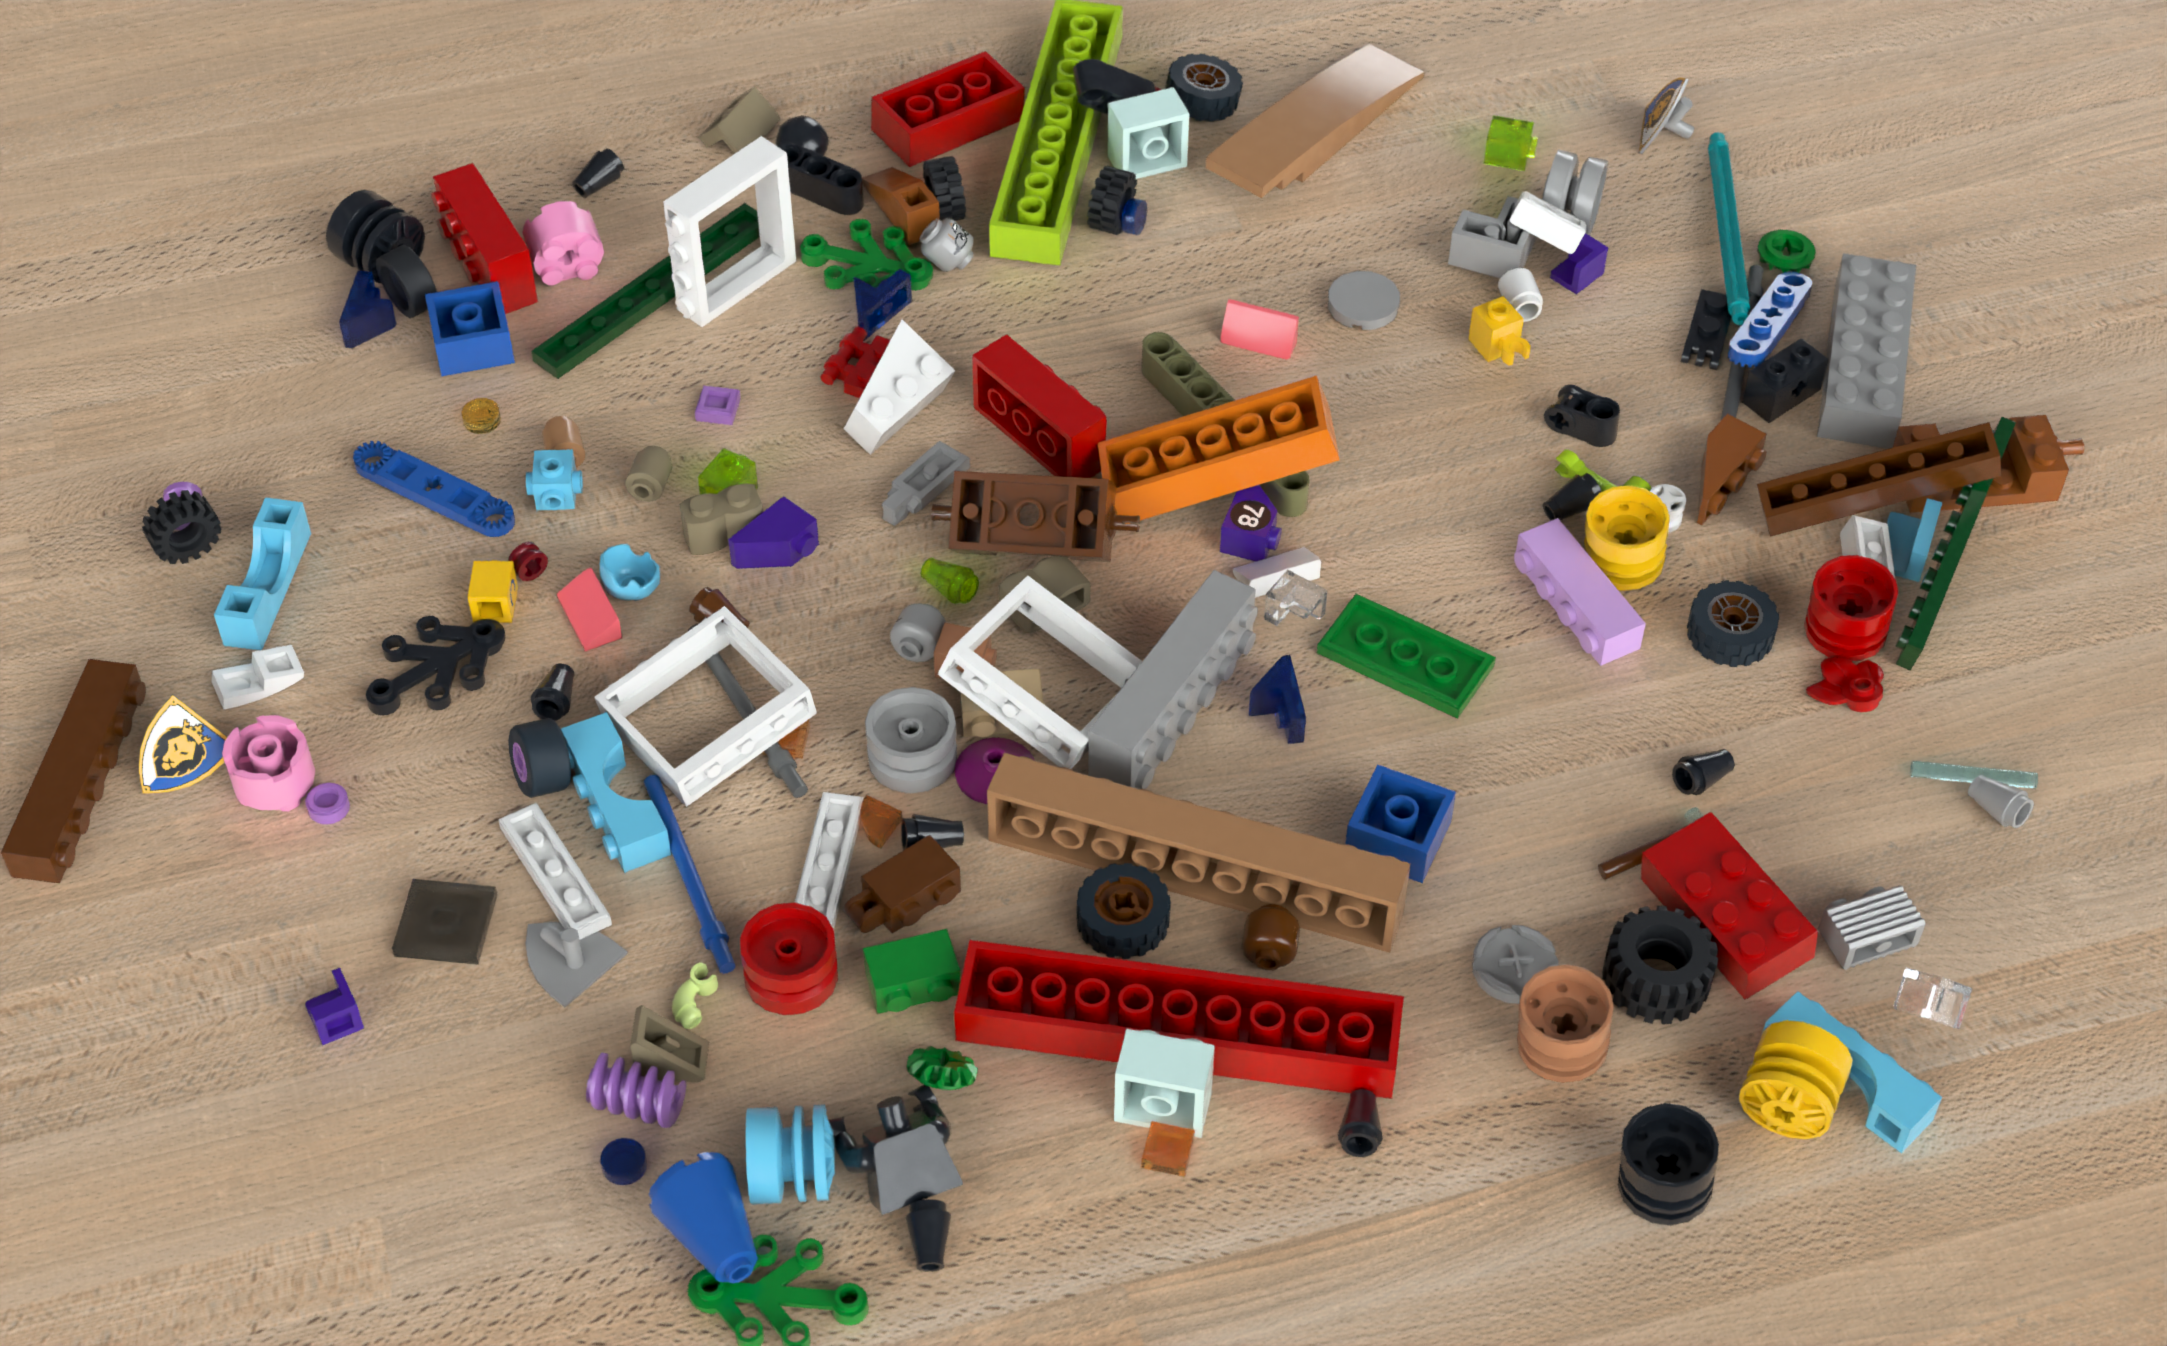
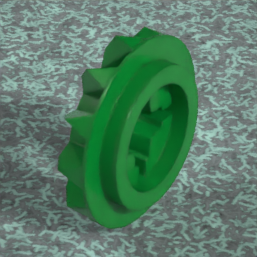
[1757,230,1816,273]
[906,1046,978,1090]

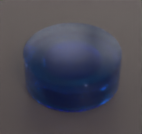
[1122,198,1147,235]
[600,1138,647,1185]

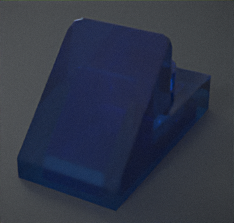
[853,269,912,341]
[339,271,397,348]
[1249,655,1306,744]

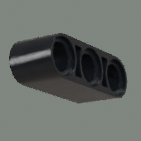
[1073,59,1156,115]
[777,143,864,215]

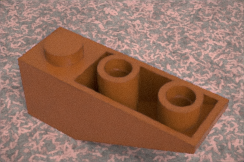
[862,167,940,245]
[1697,413,1767,526]

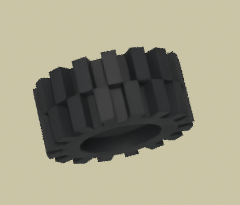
[923,156,966,221]
[1087,166,1137,235]
[142,490,222,564]

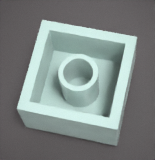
[1108,87,1189,179]
[1114,1029,1215,1138]

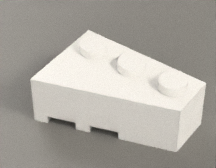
[844,320,955,455]

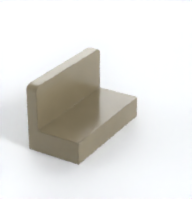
[699,87,780,154]

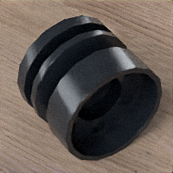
[326,189,425,284]
[1618,1103,1719,1226]

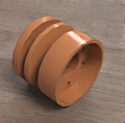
[1517,965,1614,1083]

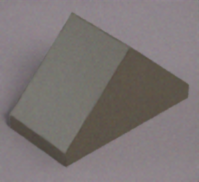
[630,1005,710,1082]

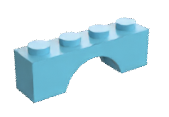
[214,498,311,650]
[561,712,671,873]
[1761,991,1942,1153]

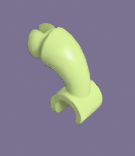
[672,962,718,1029]

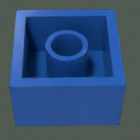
[425,281,515,377]
[1345,764,1456,883]

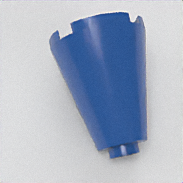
[649,1152,758,1283]

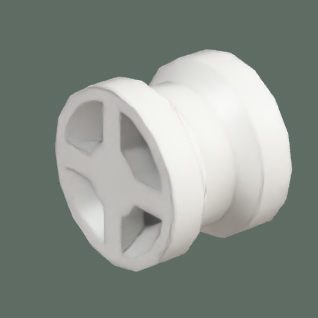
[1650,484,1686,533]

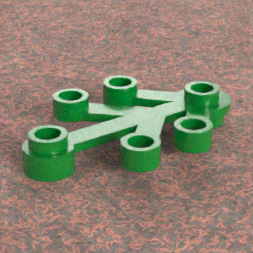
[800,219,933,298]
[688,1234,869,1346]

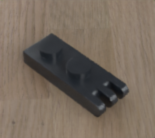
[1681,289,1732,370]

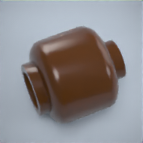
[1242,904,1300,971]

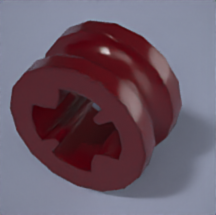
[508,542,548,581]

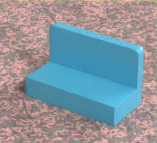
[1887,498,1942,582]

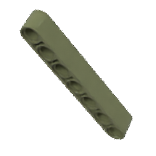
[1142,332,1310,517]

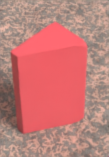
[1220,299,1299,359]
[557,568,622,652]

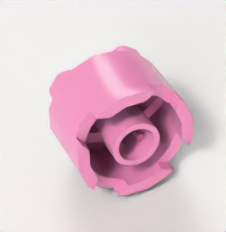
[522,201,604,286]
[222,715,315,811]

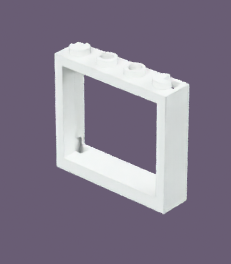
[663,136,796,327]
[938,576,1142,769]
[594,606,817,807]

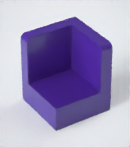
[1550,233,1608,295]
[305,967,364,1045]

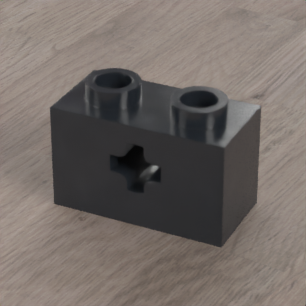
[1742,338,1828,423]

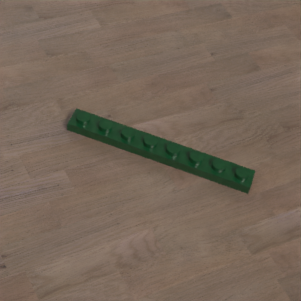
[531,203,760,379]
[1895,417,2016,671]

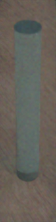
[1910,760,2038,789]

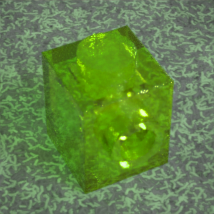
[1484,115,1538,171]
[698,448,758,494]

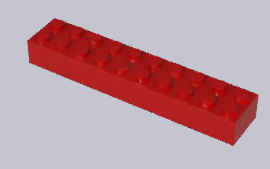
[954,940,1404,1099]

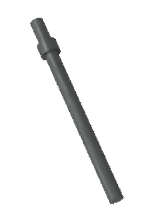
[1720,265,1764,421]
[688,624,808,798]

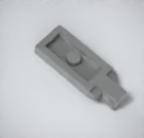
[882,441,970,526]

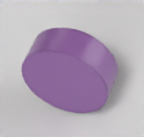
[305,783,350,824]

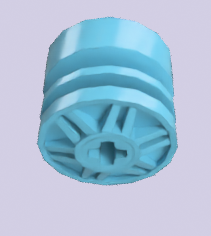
[746,1104,835,1205]

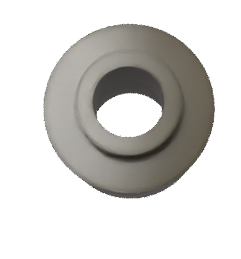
[625,445,672,502]

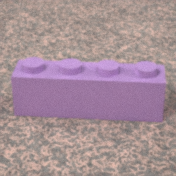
[1514,518,1646,666]

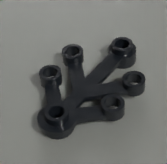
[366,616,505,716]

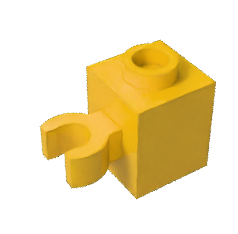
[1468,296,1531,366]

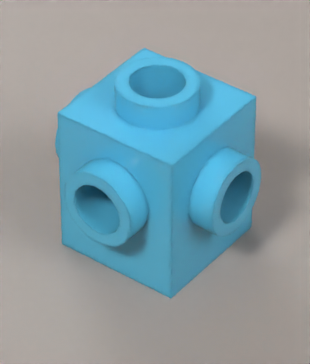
[526,449,583,511]

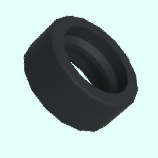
[376,245,437,319]

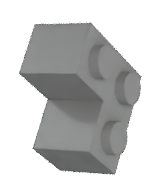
[1448,196,1537,278]

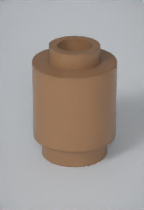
[542,416,586,468]

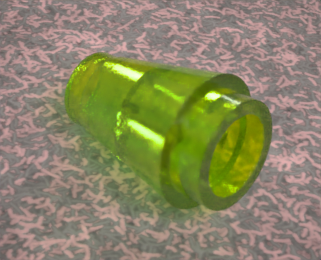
[921,558,979,604]

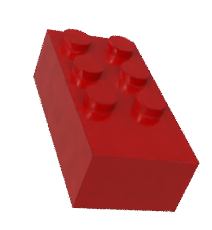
[871,51,1025,167]
[431,163,538,314]
[972,334,1107,478]
[1641,812,1818,1000]

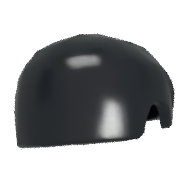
[775,115,829,156]

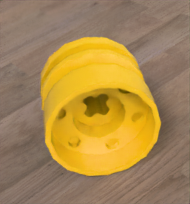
[1584,485,1670,591]
[1739,1020,1853,1139]

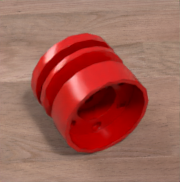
[1804,555,1899,661]

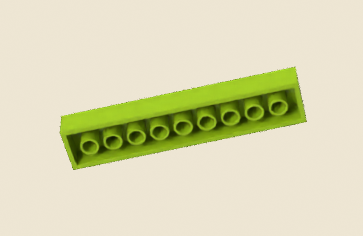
[989,0,1123,266]

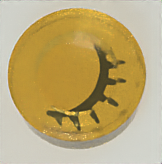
[462,398,501,434]

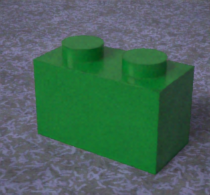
[863,929,961,1014]

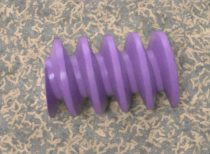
[586,1053,686,1128]

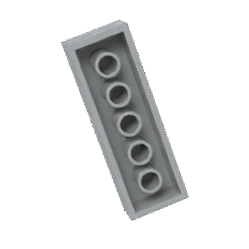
[1817,253,1916,449]
[1088,570,1258,789]

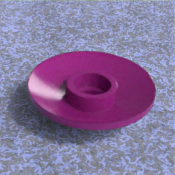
[955,737,1035,804]

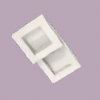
[211,645,304,710]

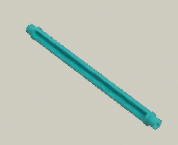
[1708,132,1750,325]

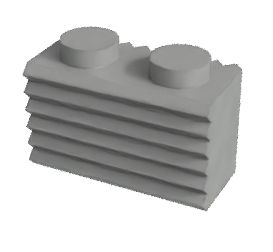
[1818,885,1925,970]

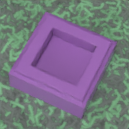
[695,386,741,425]

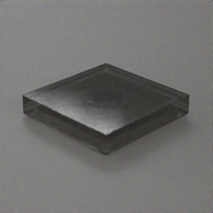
[392,879,498,965]

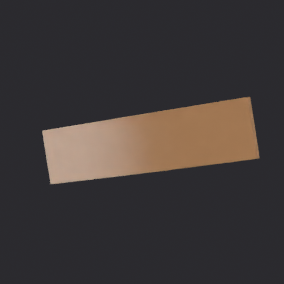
[1206,44,1424,198]

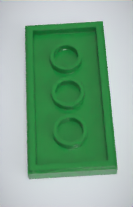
[1317,593,1496,719]

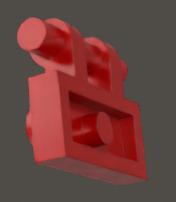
[820,326,891,398]

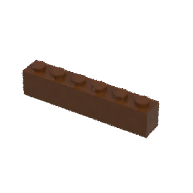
[1757,422,2001,537]
[1,659,146,884]

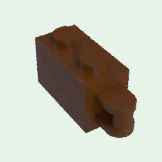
[843,835,961,934]

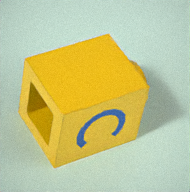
[467,560,518,623]

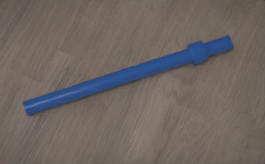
[644,775,736,974]

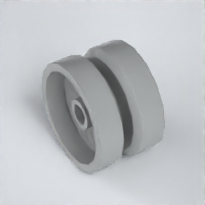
[1542,150,1608,236]
[865,687,957,794]

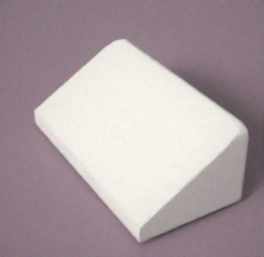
[1510,191,1586,254]
[1840,515,1895,578]
[1233,547,1321,598]

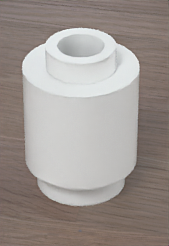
[1498,268,1543,322]

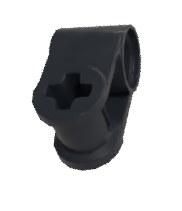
[1544,384,1620,447]

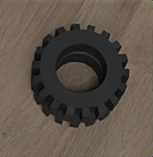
[1602,905,1718,1025]

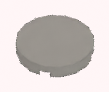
[1328,271,1400,330]
[1472,925,1559,1004]

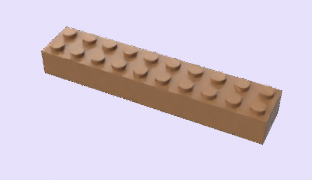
[987,753,1411,953]

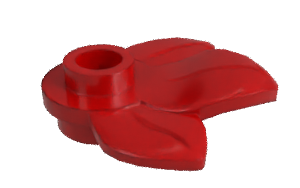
[1806,657,1884,712]

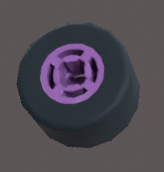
[508,718,571,798]

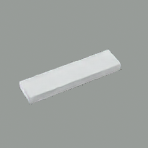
[795,792,864,929]
[498,803,612,939]

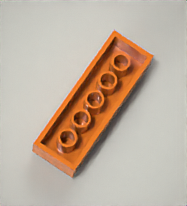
[1098,375,1340,524]

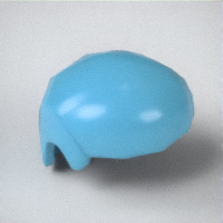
[599,544,660,601]

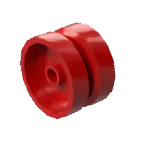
[740,902,838,1015]

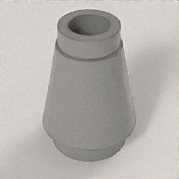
[1968,775,2034,828]

